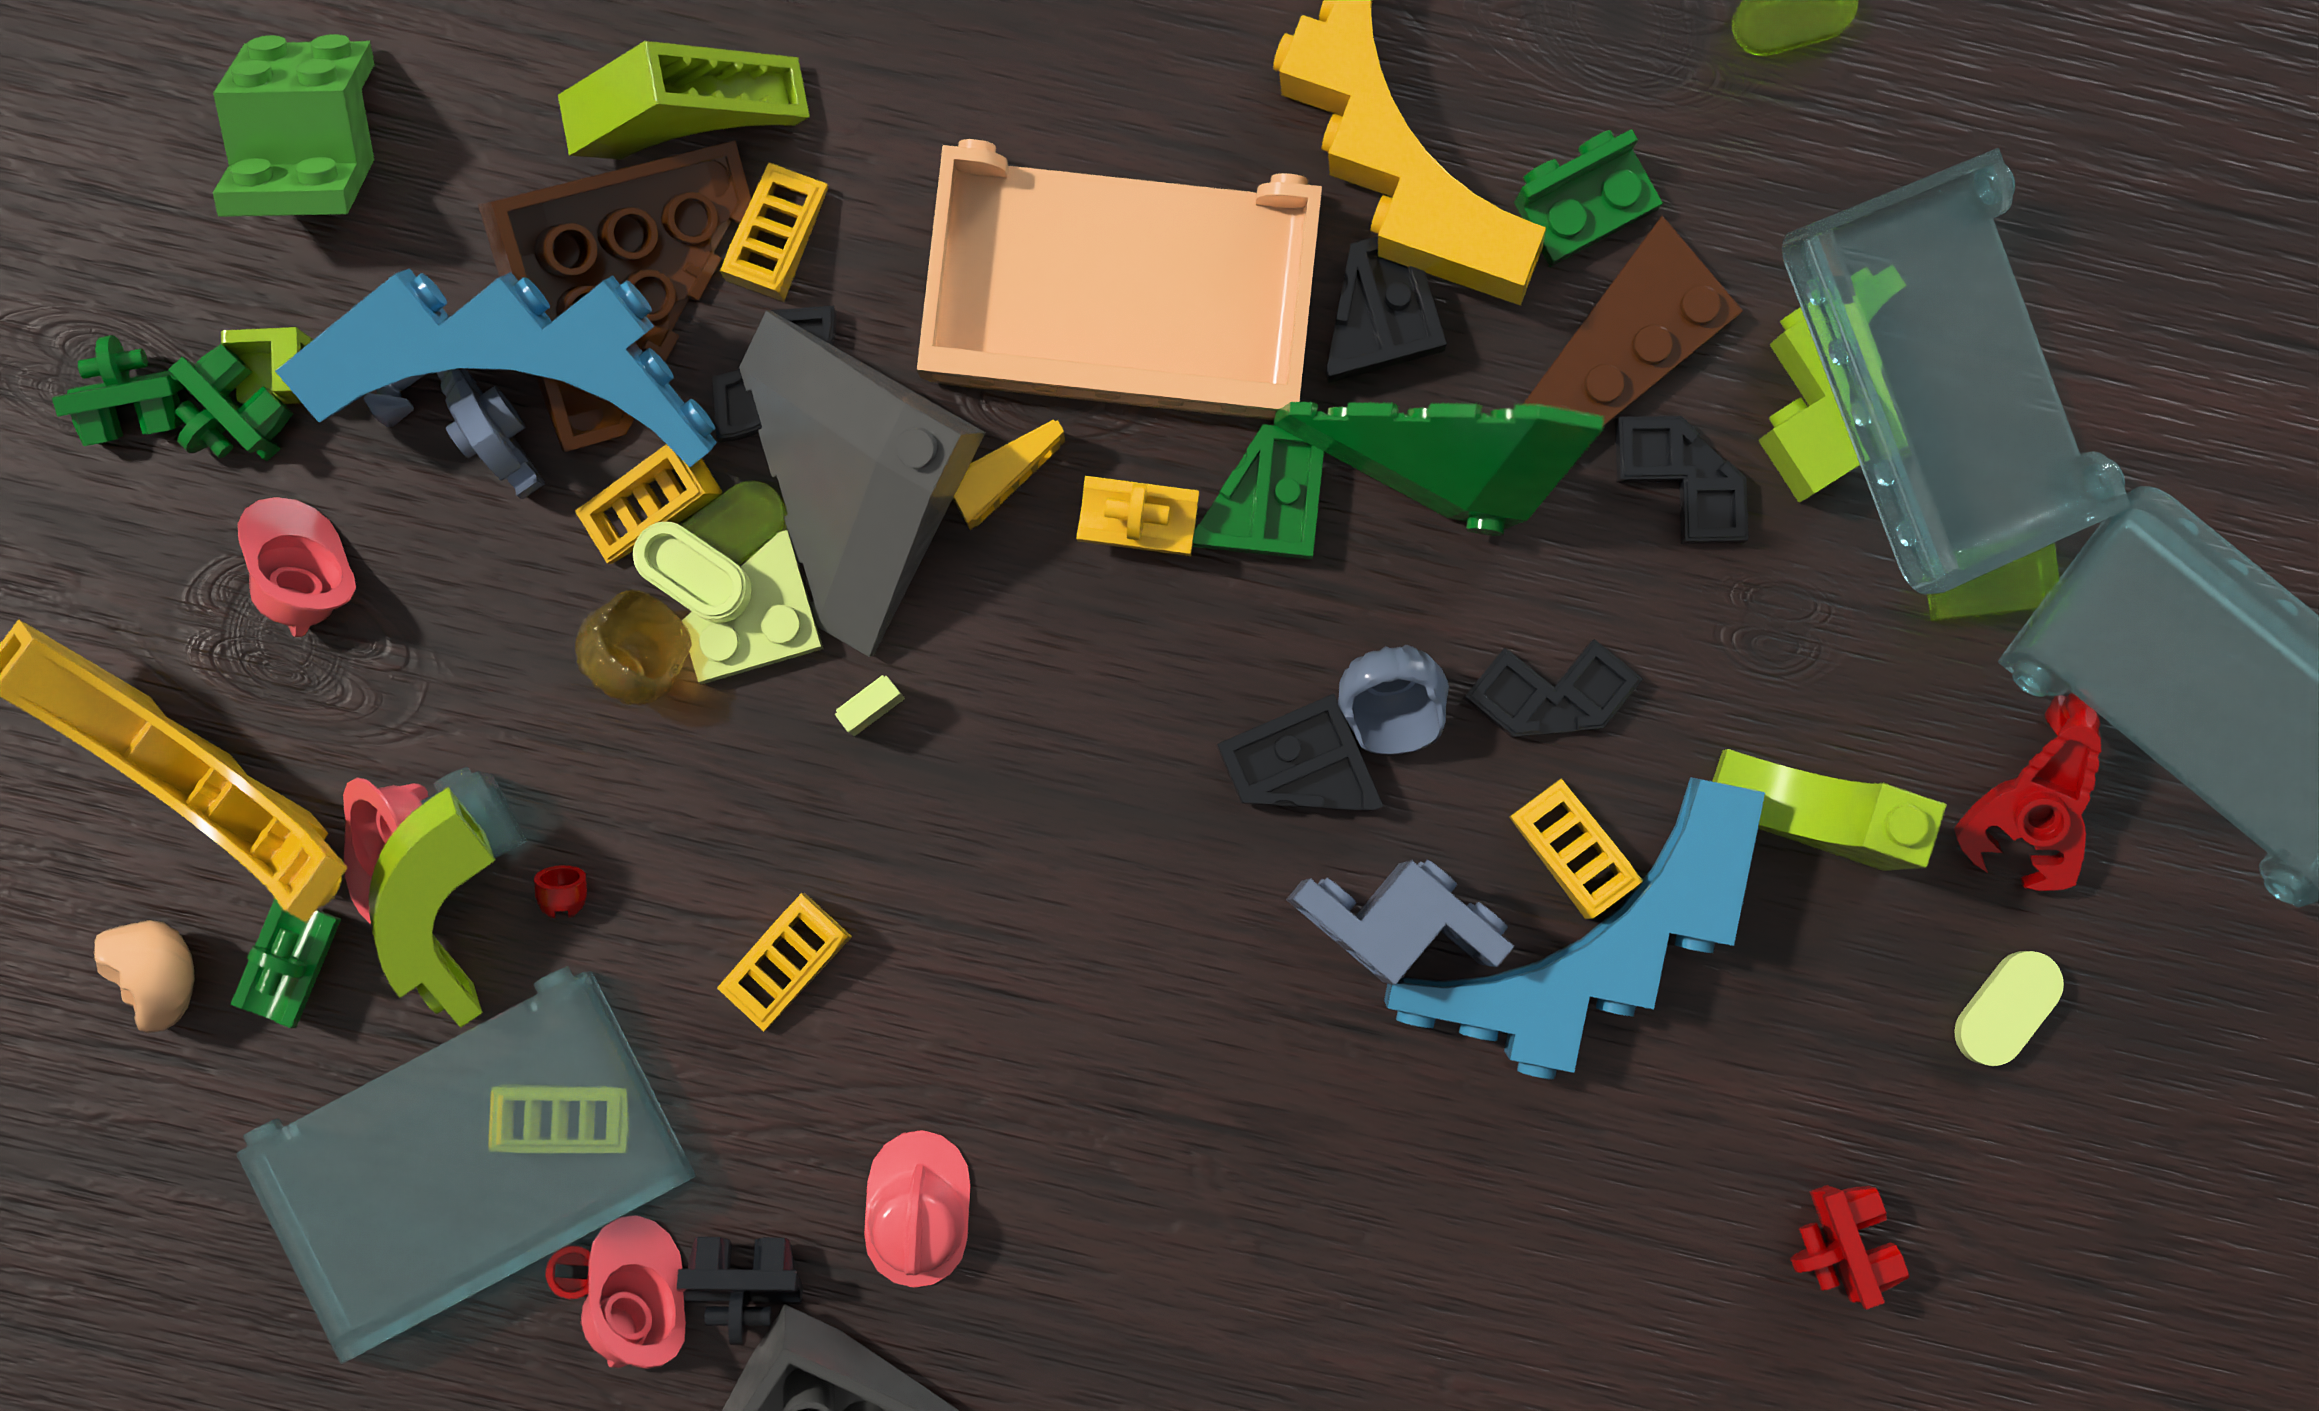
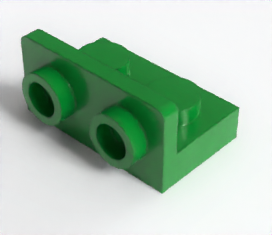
[1514,129,1663,267]

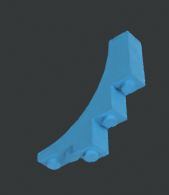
[275,269,717,467]
[1384,777,1765,1079]

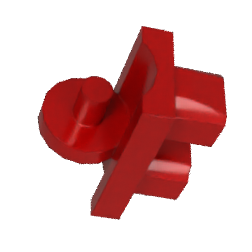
[1790,1185,1909,1310]

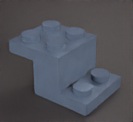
[1286,860,1514,985]

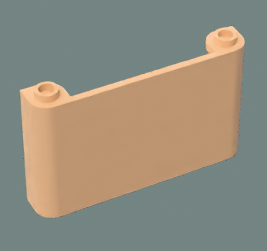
[917,139,1322,420]

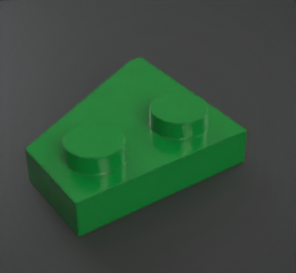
[1192,424,1324,559]

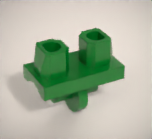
[52,335,185,446]
[168,344,293,462]
[230,898,341,1028]

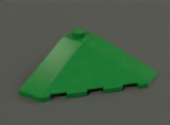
[1274,402,1604,536]

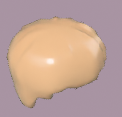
[94,920,195,1033]

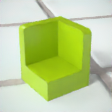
[221,327,313,404]

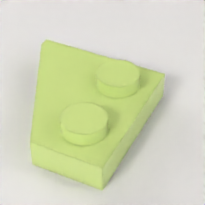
[681,530,824,684]

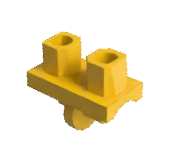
[1076,476,1200,556]

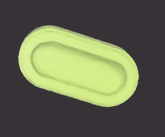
[633,522,752,623]
[1955,951,2064,1066]

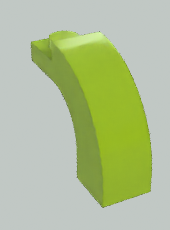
[369,787,495,1028]

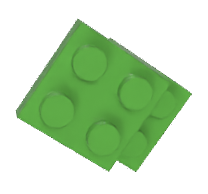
[213,34,374,216]

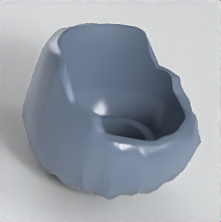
[1338,645,1449,755]

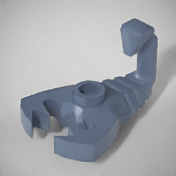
[364,368,545,499]

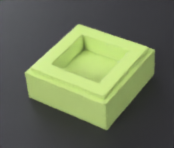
[835,676,905,737]

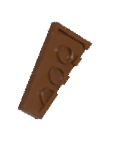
[1523,216,1743,427]

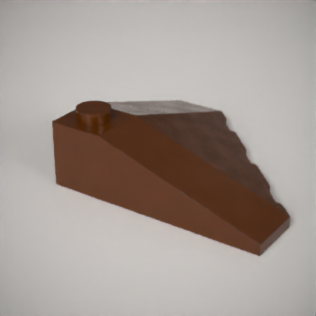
[478,140,751,452]

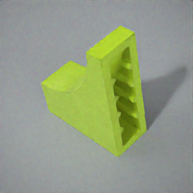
[558,41,810,159]
[1712,749,1946,871]

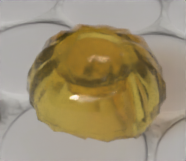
[575,590,692,706]

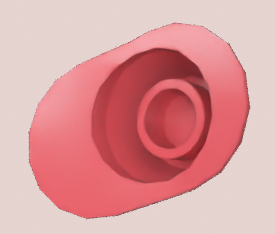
[237,497,356,637]
[343,778,429,924]
[864,1130,970,1288]
[581,1215,686,1369]

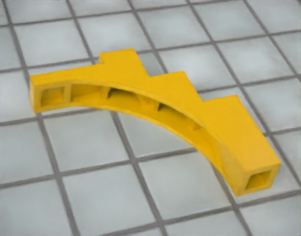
[1273,0,1546,306]
[0,619,347,923]

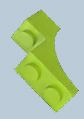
[1758,265,1904,503]

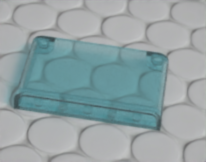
[1782,148,2132,594]
[1997,486,2319,908]
[236,966,696,1364]

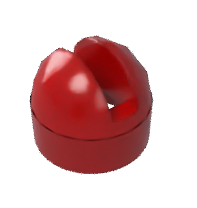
[534,865,587,919]
[545,1245,591,1299]

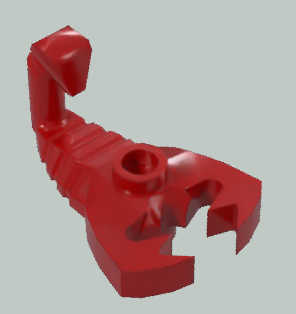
[1954,690,2101,891]

